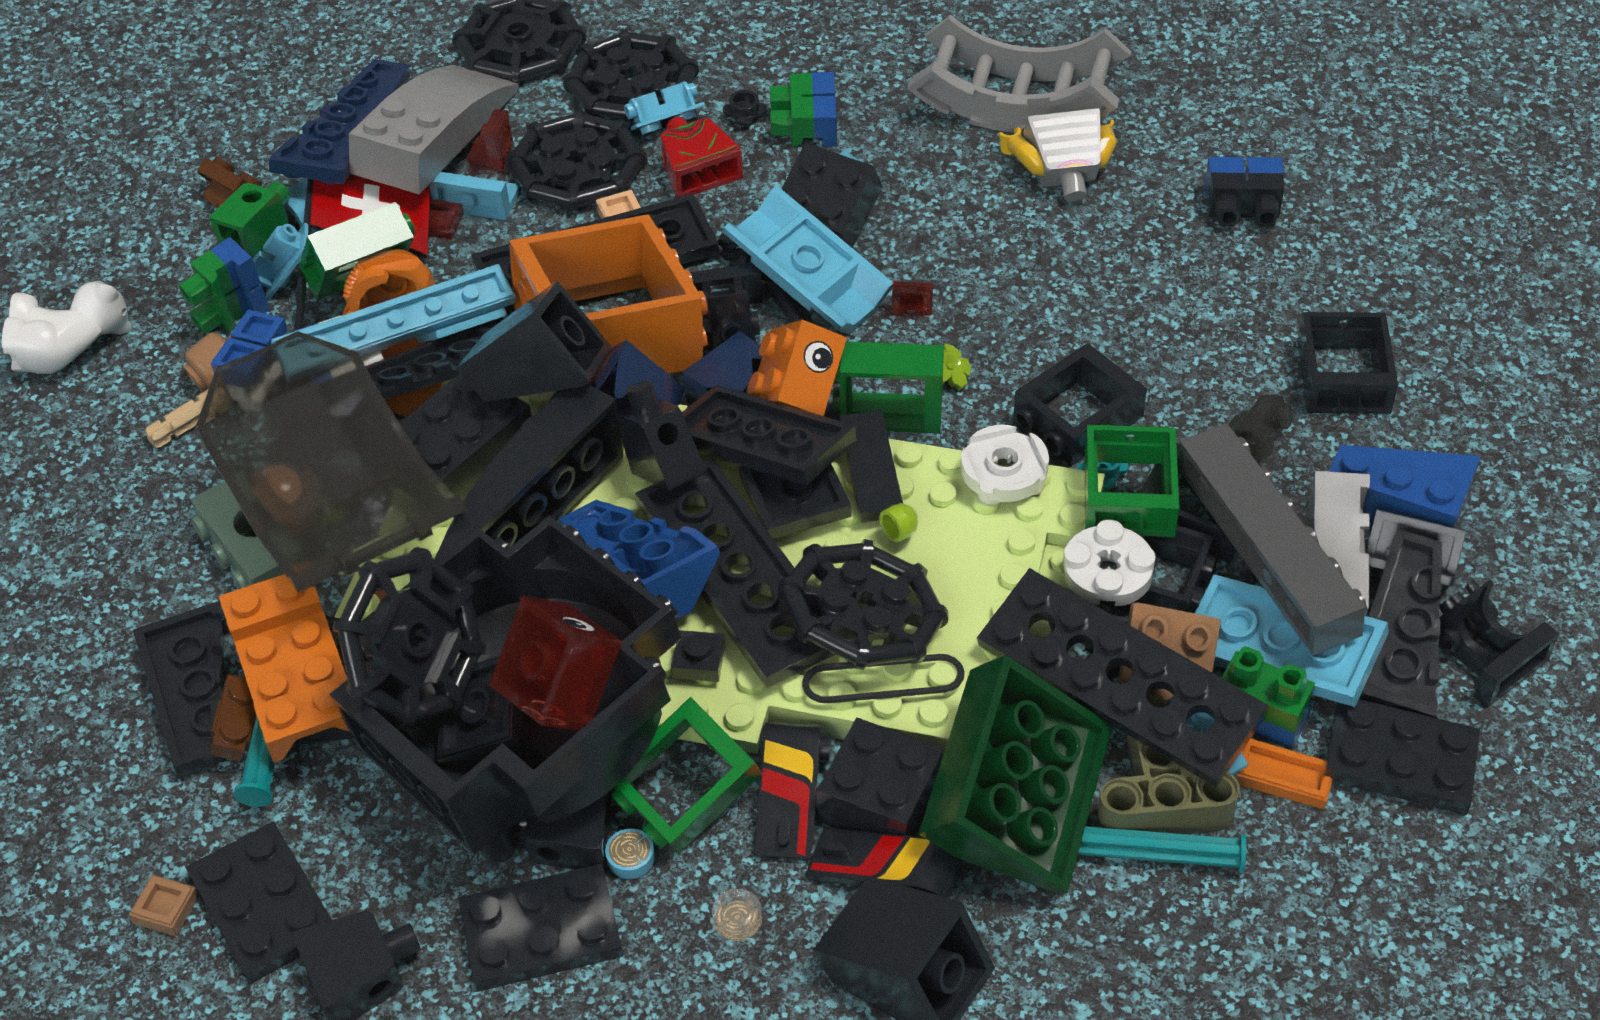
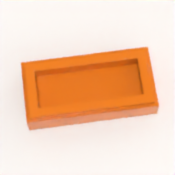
[1234,738,1333,809]

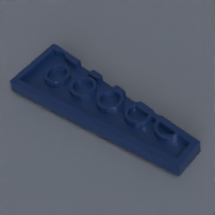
[269,59,410,184]

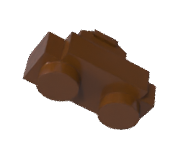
[197,156,262,208]
[209,675,256,761]

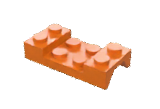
[219,566,350,763]

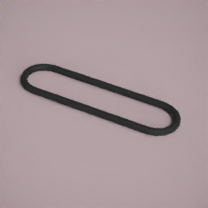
[802,654,965,703]

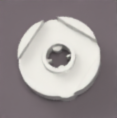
[961,425,1049,505]
[1063,519,1156,606]

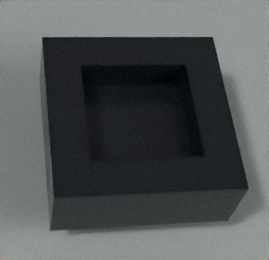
[672,630,725,682]

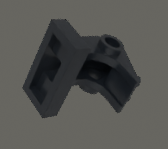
[690,263,763,350]
[1438,580,1559,708]

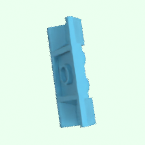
[722,185,894,334]

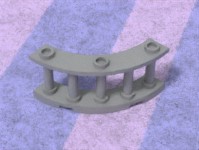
[907,15,1131,133]

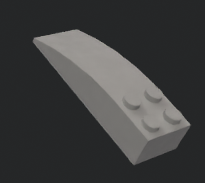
[349,65,519,194]

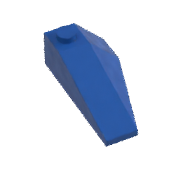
[558,500,720,620]

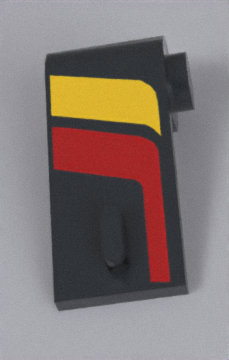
[754,722,831,861]
[805,827,964,898]

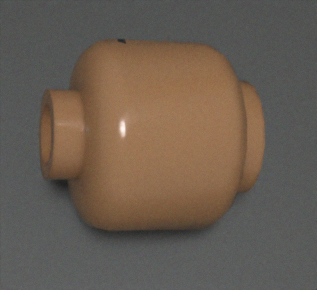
[183,332,231,393]

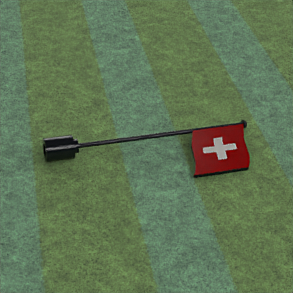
[270,174,430,434]

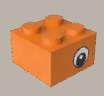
[747,320,847,416]

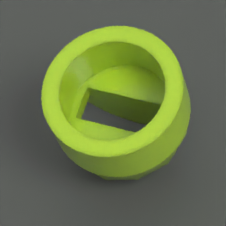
[879,503,918,543]

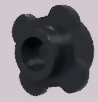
[723,90,767,126]

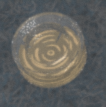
[712,889,762,941]

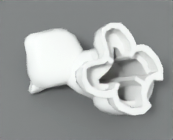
[2,281,132,374]

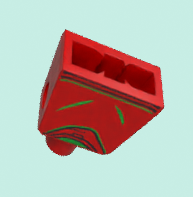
[660,117,743,198]

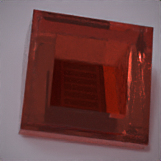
[892,281,934,316]

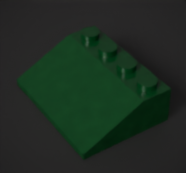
[919,654,1112,895]

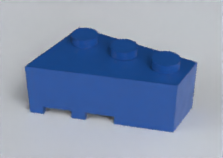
[1329,445,1481,527]

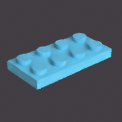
[1194,574,1389,707]

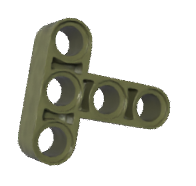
[1097,695,1240,834]

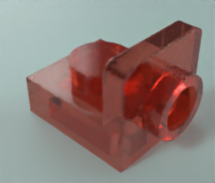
[468,109,514,170]

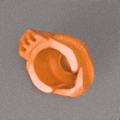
[342,249,435,316]

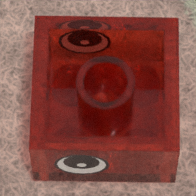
[489,596,623,730]

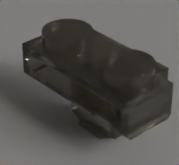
[1228,395,1293,465]

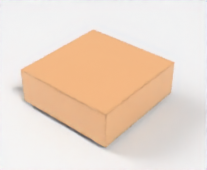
[596,190,641,218]

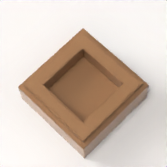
[129,875,199,937]

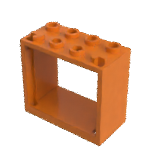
[509,214,708,383]

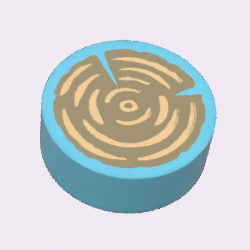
[605,829,655,879]

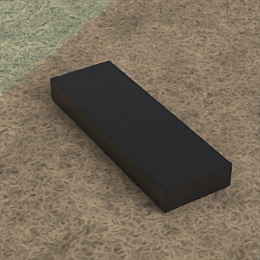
[840,410,903,523]

